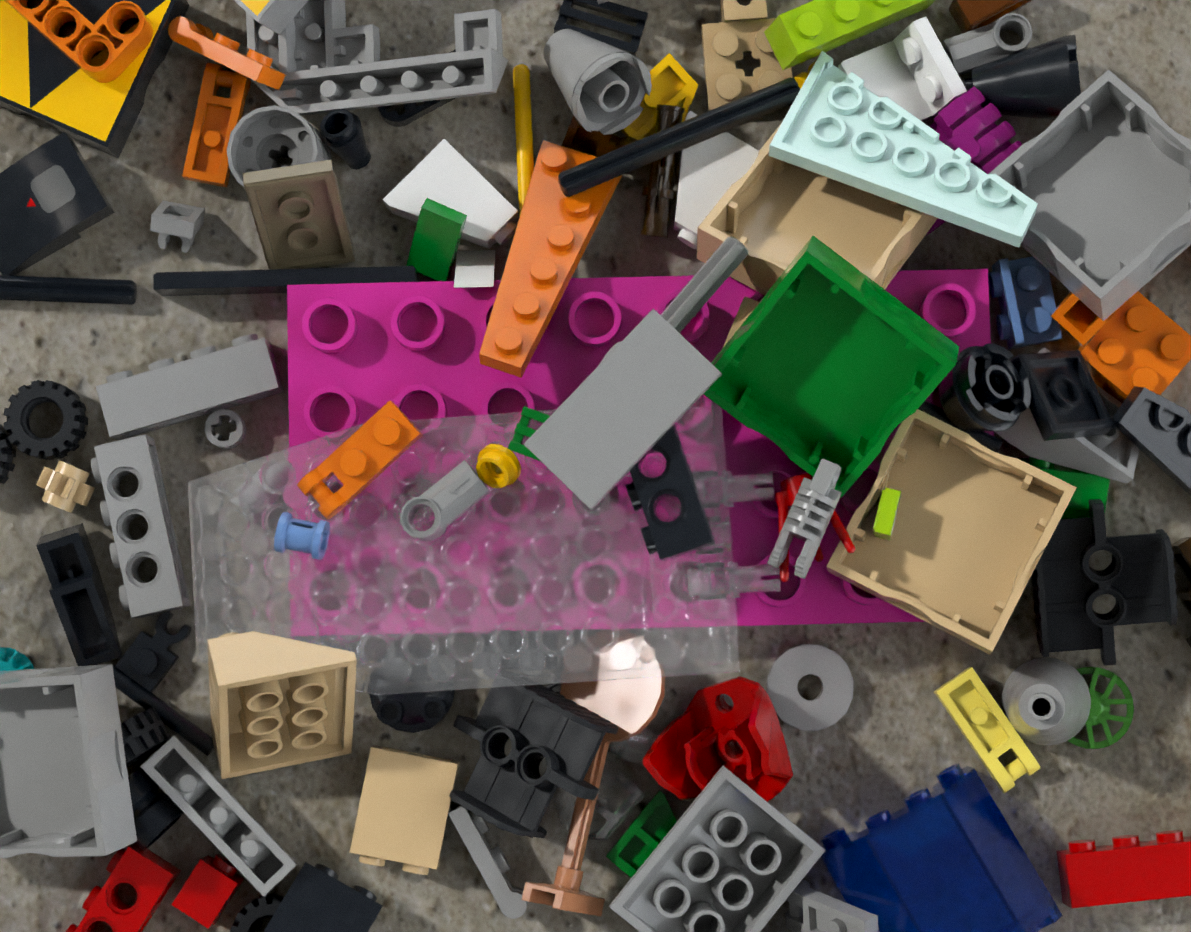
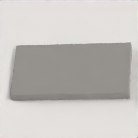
[524,309,722,510]

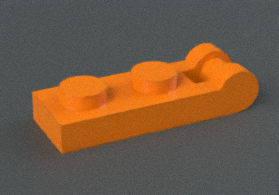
[168,16,286,90]
[182,63,251,188]
[297,400,423,520]

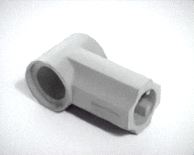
[942,13,1033,76]
[400,460,491,541]

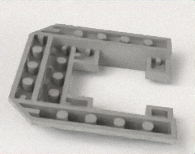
[246,0,509,116]

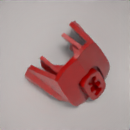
[643,676,793,802]

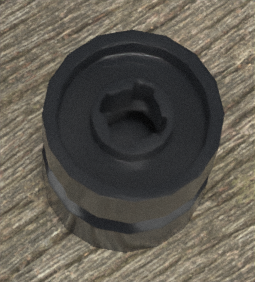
[128,768,184,852]

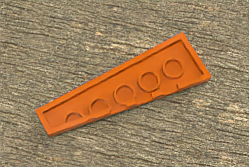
[479,140,622,378]

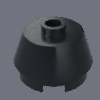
[939,344,1031,431]

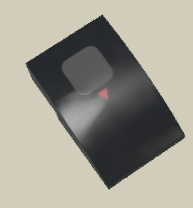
[0,132,115,276]

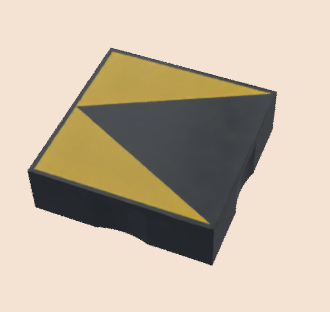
[0,0,190,158]

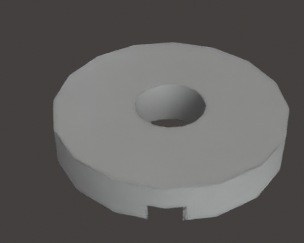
[766,644,853,731]

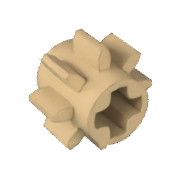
[36,460,95,513]

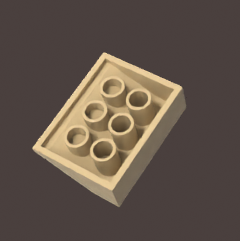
[207,631,357,779]

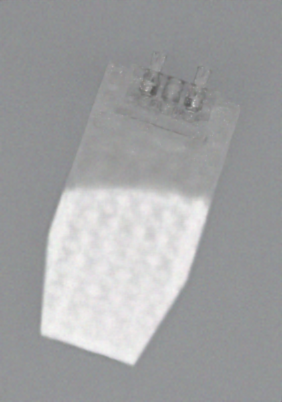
[188,398,781,695]

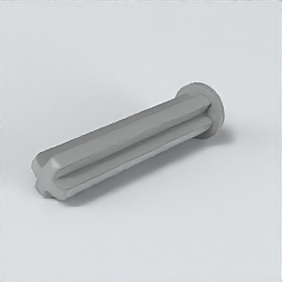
[661,236,749,333]

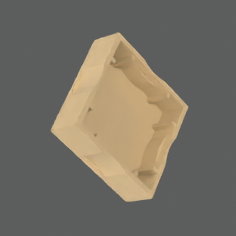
[697,124,938,295]
[826,409,1077,655]

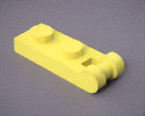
[934,667,1041,794]

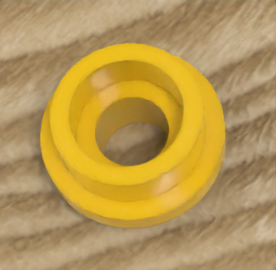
[476,444,521,488]

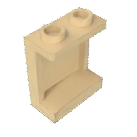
[350,745,460,875]

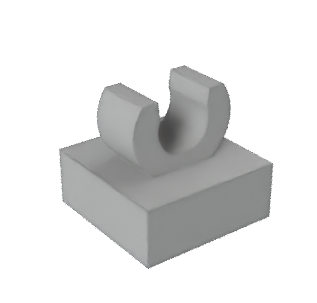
[150,200,205,253]

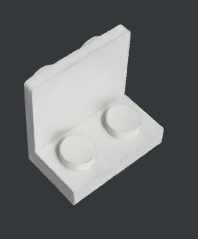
[838,16,967,121]

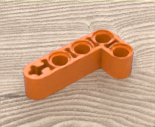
[4,0,153,83]

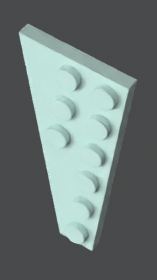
[769,51,1038,248]

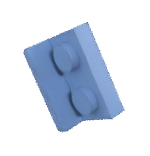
[988,256,1062,350]

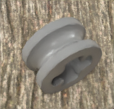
[204,409,247,449]

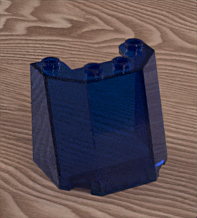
[820,763,1063,932]

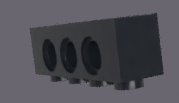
[626,424,716,561]

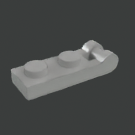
[448,805,528,919]
[785,880,879,932]

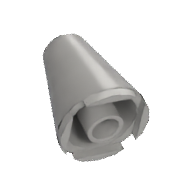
[544,29,652,135]
[1002,658,1091,745]

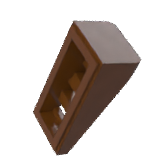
[949,0,1033,33]

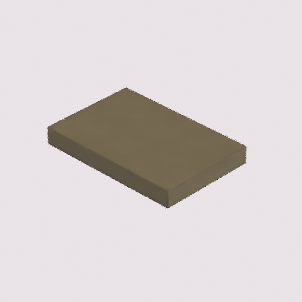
[243,159,355,269]

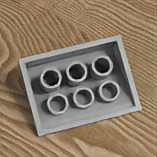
[609,766,826,932]

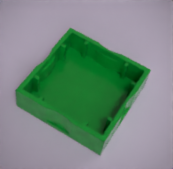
[704,236,959,498]

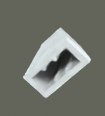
[673,111,759,250]
[383,139,519,249]

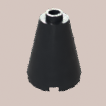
[964,35,1081,120]

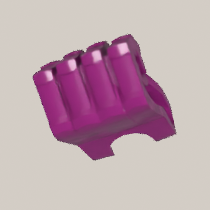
[924,87,1022,237]

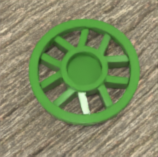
[1068,667,1134,749]

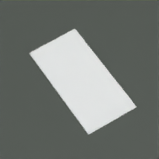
[454,250,496,288]

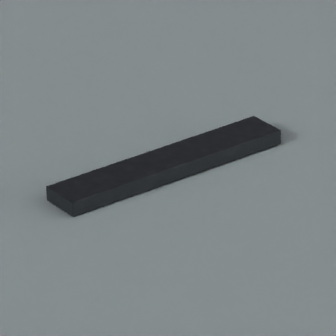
[153,266,419,296]

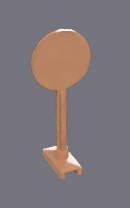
[521,629,665,917]

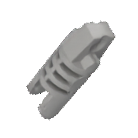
[767,459,842,579]

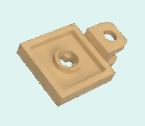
[701,0,792,111]

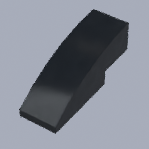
[36,523,122,666]

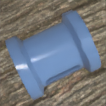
[274,512,330,560]

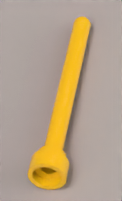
[513,64,534,217]

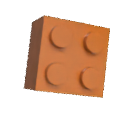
[1078,291,1191,403]

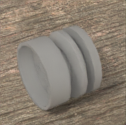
[227,105,332,187]

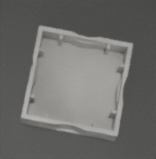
[989,70,1191,321]
[0,664,137,858]

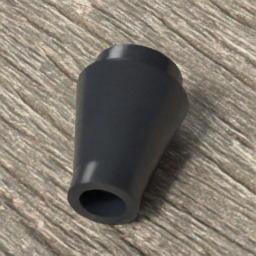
[320,109,371,170]

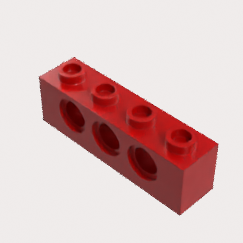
[66,844,181,932]

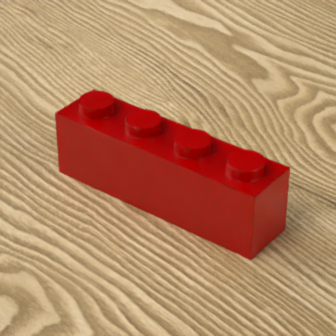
[1056,830,1191,908]

